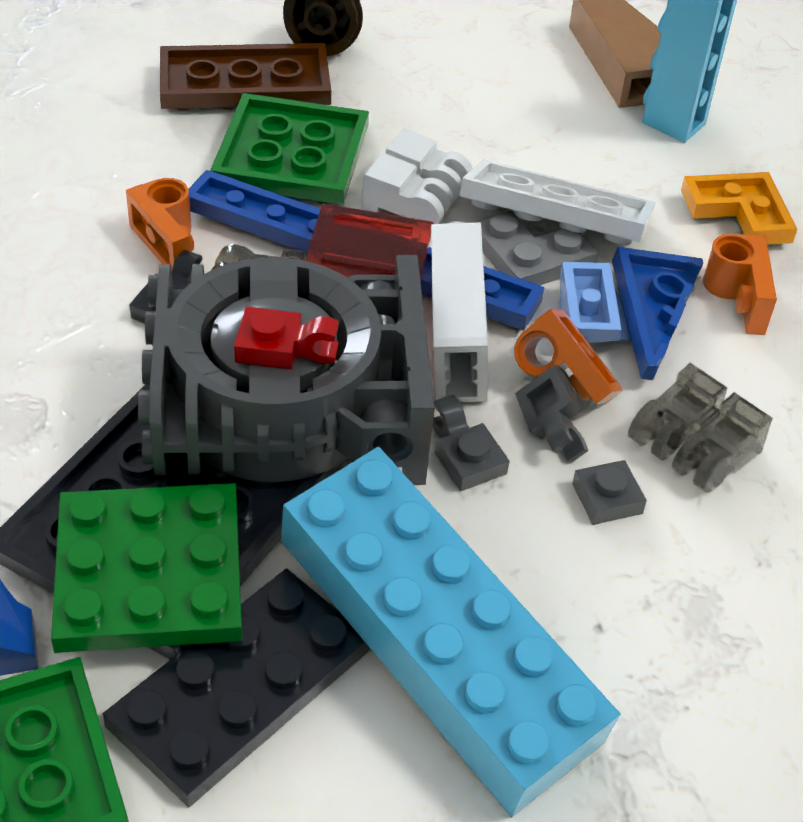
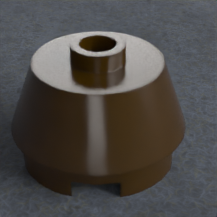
[283,0,363,56]

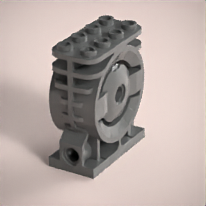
[138,255,435,485]

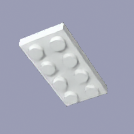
[459,159,656,244]

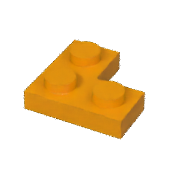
[681,172,798,245]

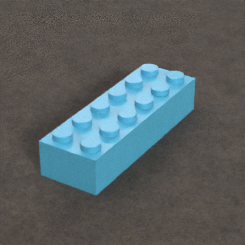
[281,446,621,818]

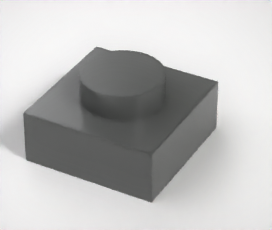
[572,460,647,525]

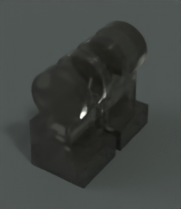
[628,362,773,493]

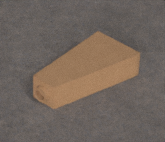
[569,0,661,108]

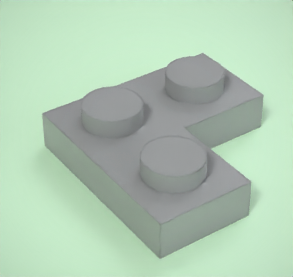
[472,211,599,285]

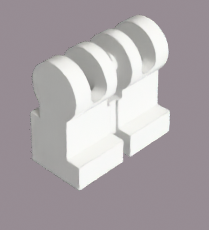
[361,128,473,231]

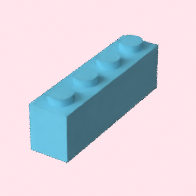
[642,0,737,143]

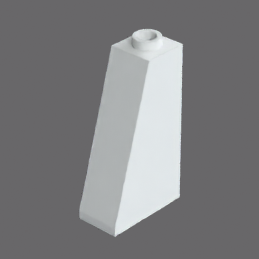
[431,221,488,402]

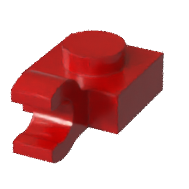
[234,306,339,369]

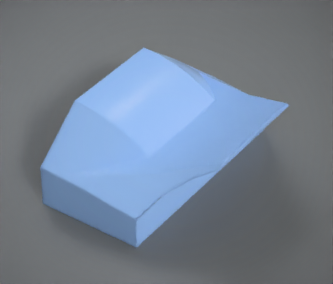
[560,262,631,343]

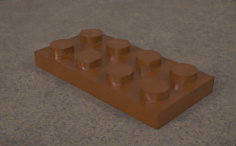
[160,43,332,110]

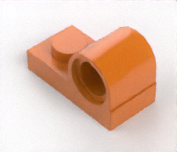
[126,178,194,268]
[703,234,777,335]
[514,309,624,404]

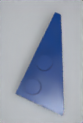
[612,247,704,380]

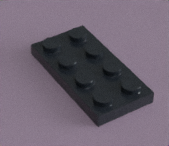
[102,568,370,808]

